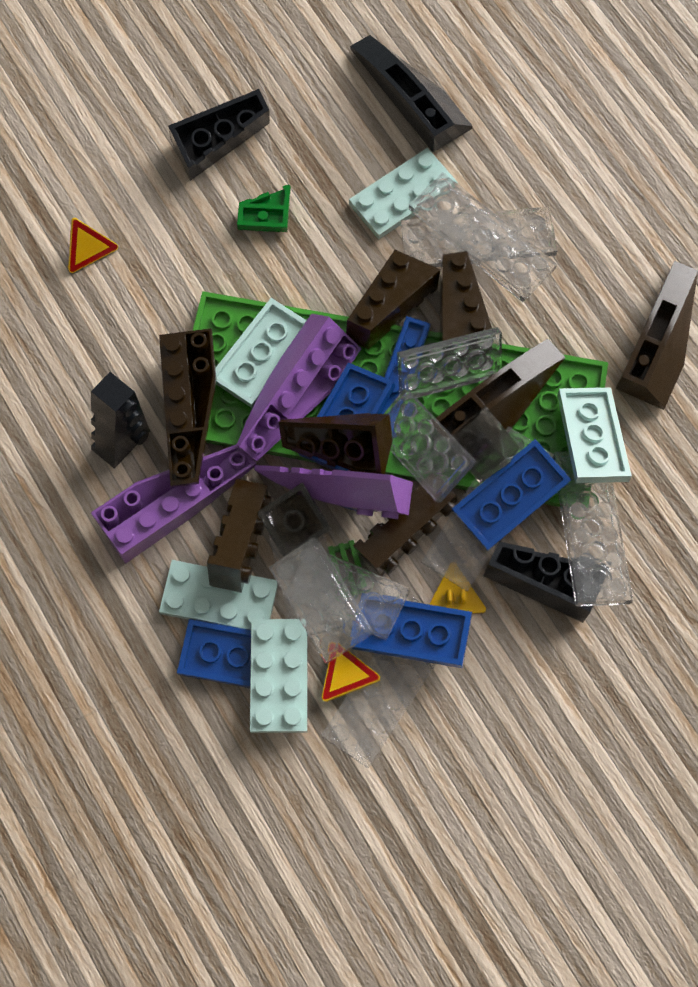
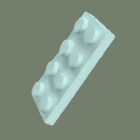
[349,147,458,240]
[216,298,307,408]
[557,387,632,483]
[159,560,279,630]
[250,619,307,733]

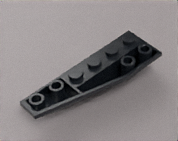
[350,35,473,152]

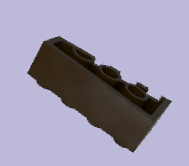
[346,250,441,350]
[439,251,494,360]
[353,473,457,576]
[207,479,272,593]

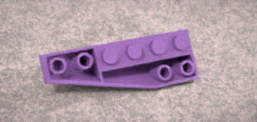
[237,314,361,461]
[91,444,256,564]

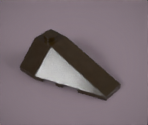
[278,413,393,474]

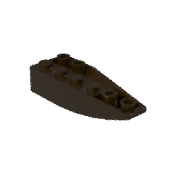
[616,261,698,410]
[159,328,217,487]
[429,339,565,472]

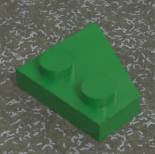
[237,185,291,232]

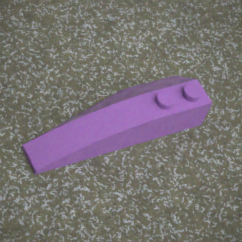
[254,465,413,519]

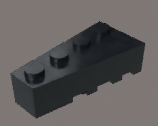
[168,89,270,181]
[91,372,150,469]
[483,541,610,623]

